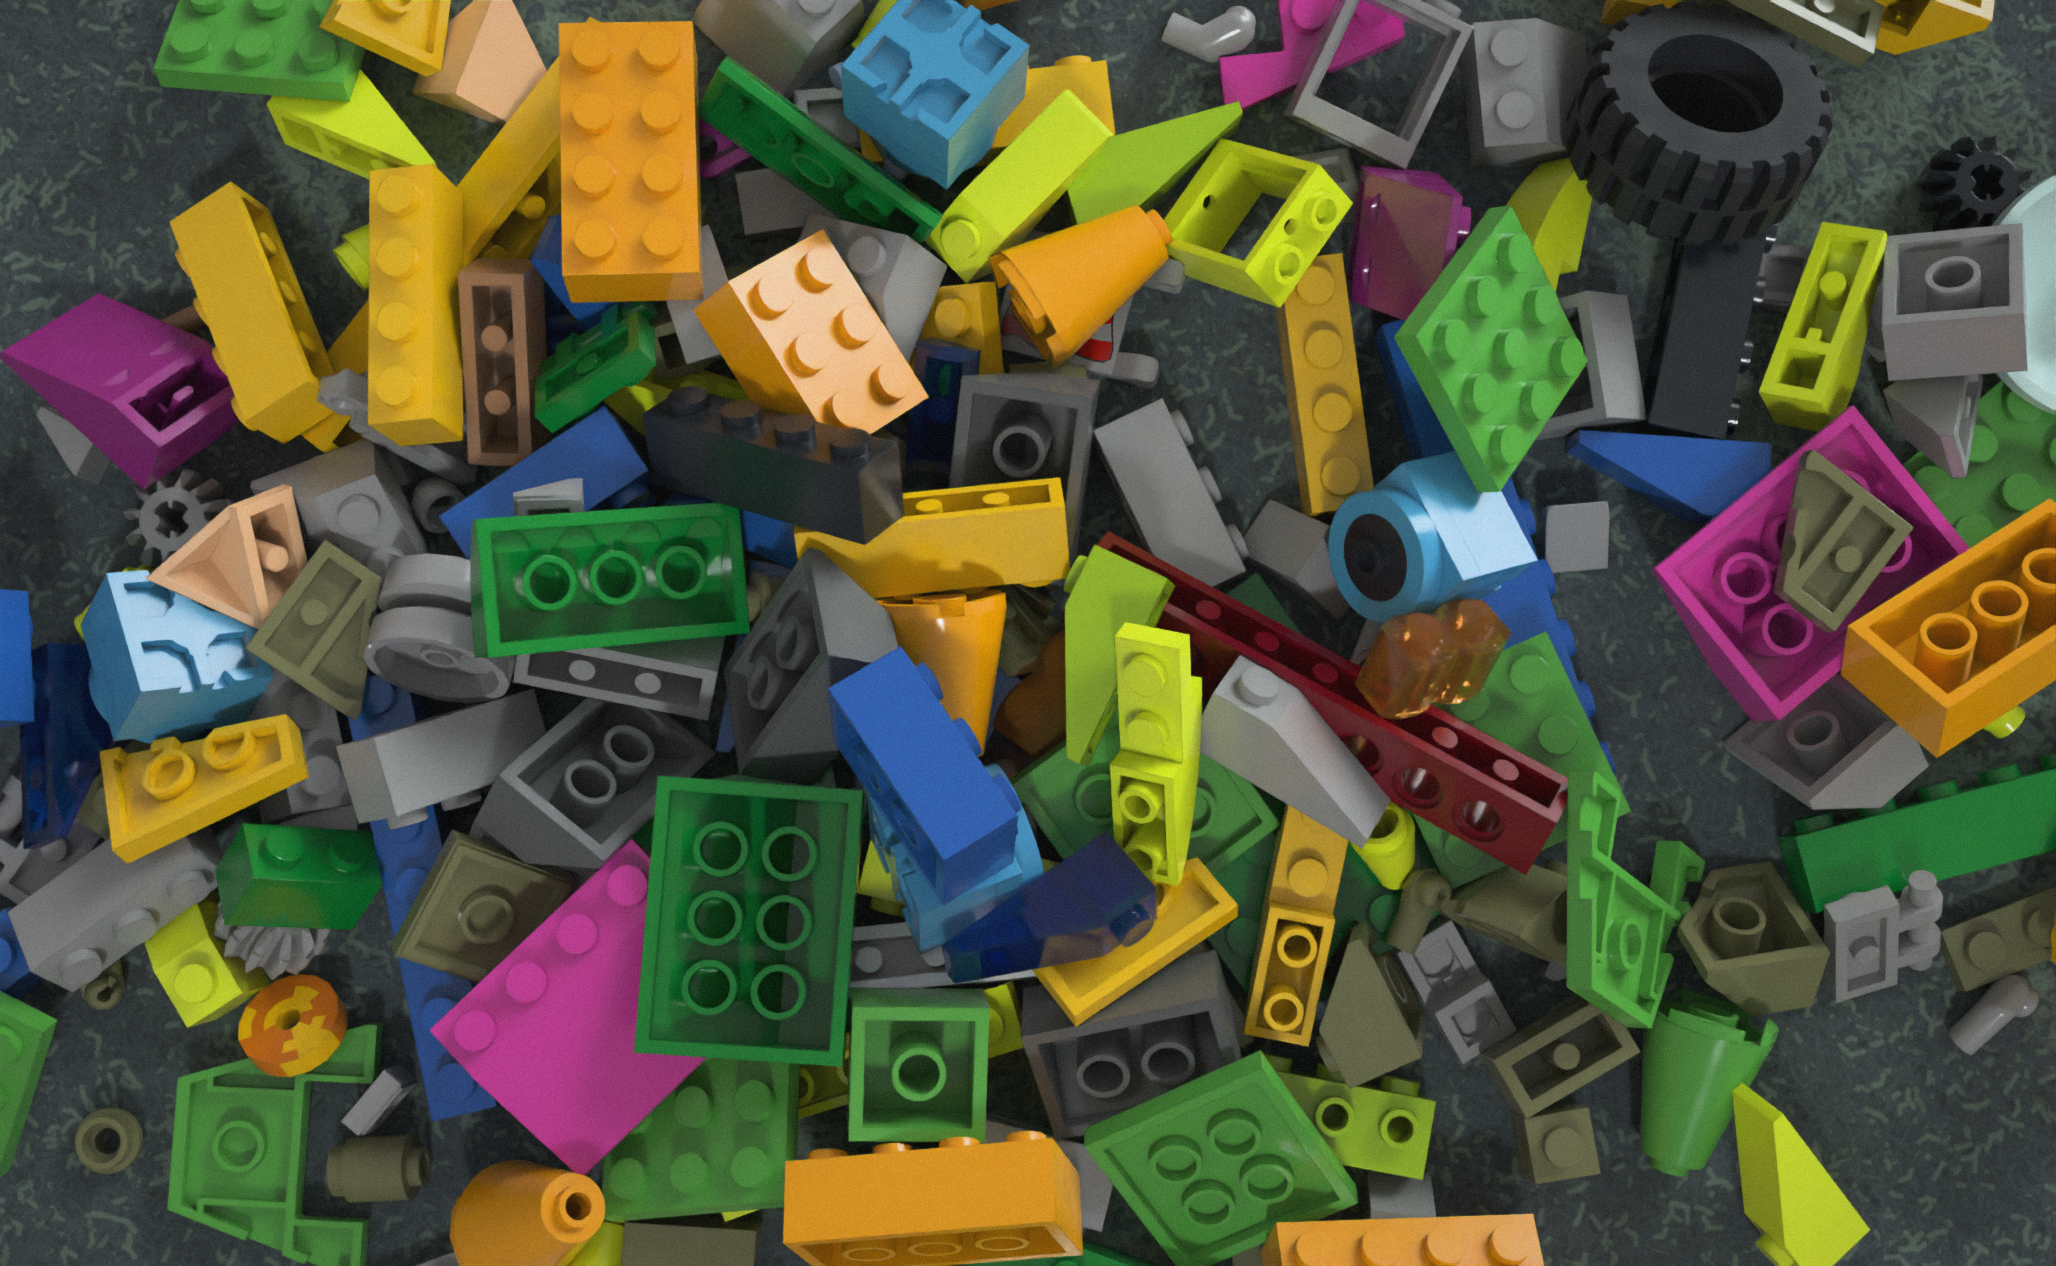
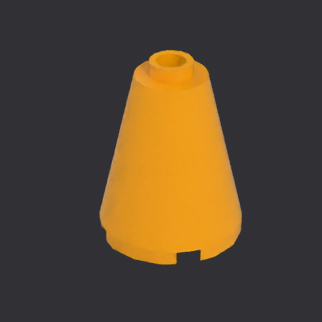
[988,204,1173,368]
[876,589,1007,757]
[450,1160,605,1266]

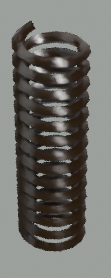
[1324,920,1359,985]

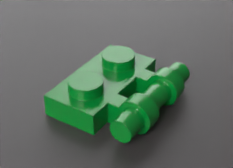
[535,301,658,433]

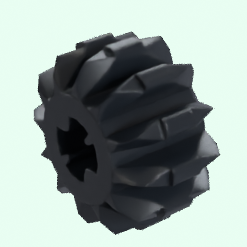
[1917,136,2033,232]

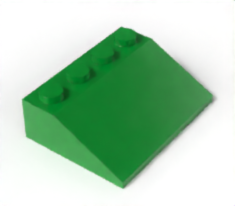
[634,776,865,1067]

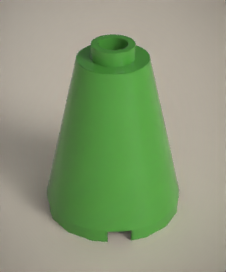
[1639,988,1779,1177]

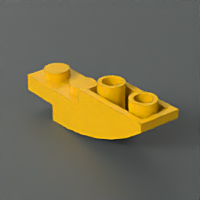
[1243,804,1349,1047]

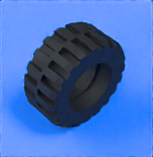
[1564,2,1833,246]

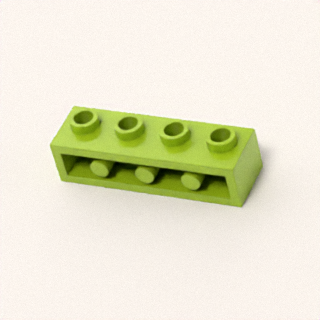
[1254,1051,1436,1180]

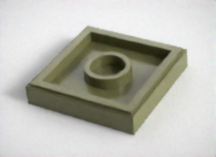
[391,830,576,983]

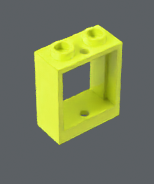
[1164,138,1353,308]

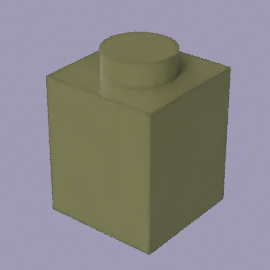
[1509,1099,1601,1185]

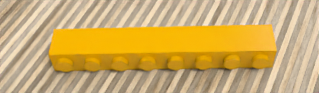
[300,17,599,454]

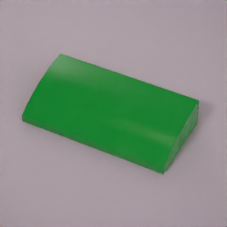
[698,56,943,245]
[470,503,750,658]

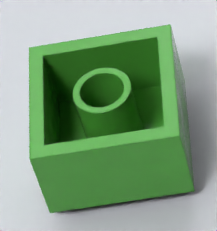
[847,987,990,1142]

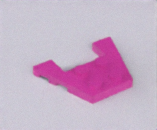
[1218,0,1405,112]

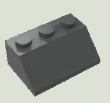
[949,372,1100,586]
[723,547,900,786]
[474,697,716,869]
[1021,950,1242,1140]

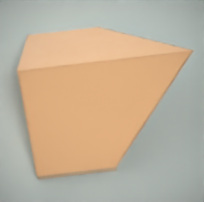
[412,0,547,127]
[145,484,308,629]

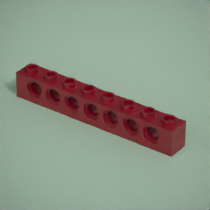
[1061,531,1568,875]

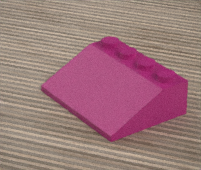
[1652,405,1970,721]
[429,839,707,1176]

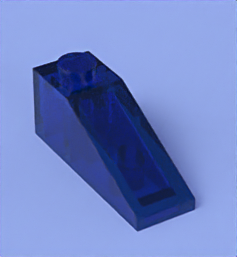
[20,642,113,849]
[941,831,1157,984]

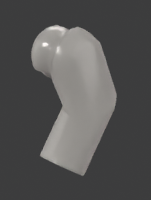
[1161,6,1256,63]
[1948,974,2039,1055]

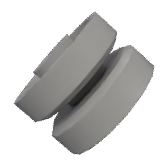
[362,553,516,703]

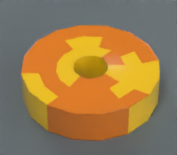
[238,974,348,1077]

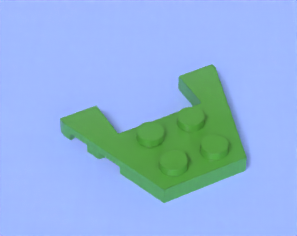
[1565,770,1705,1029]
[167,1022,384,1266]

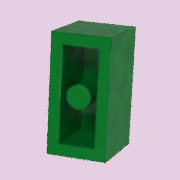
[215,823,382,930]

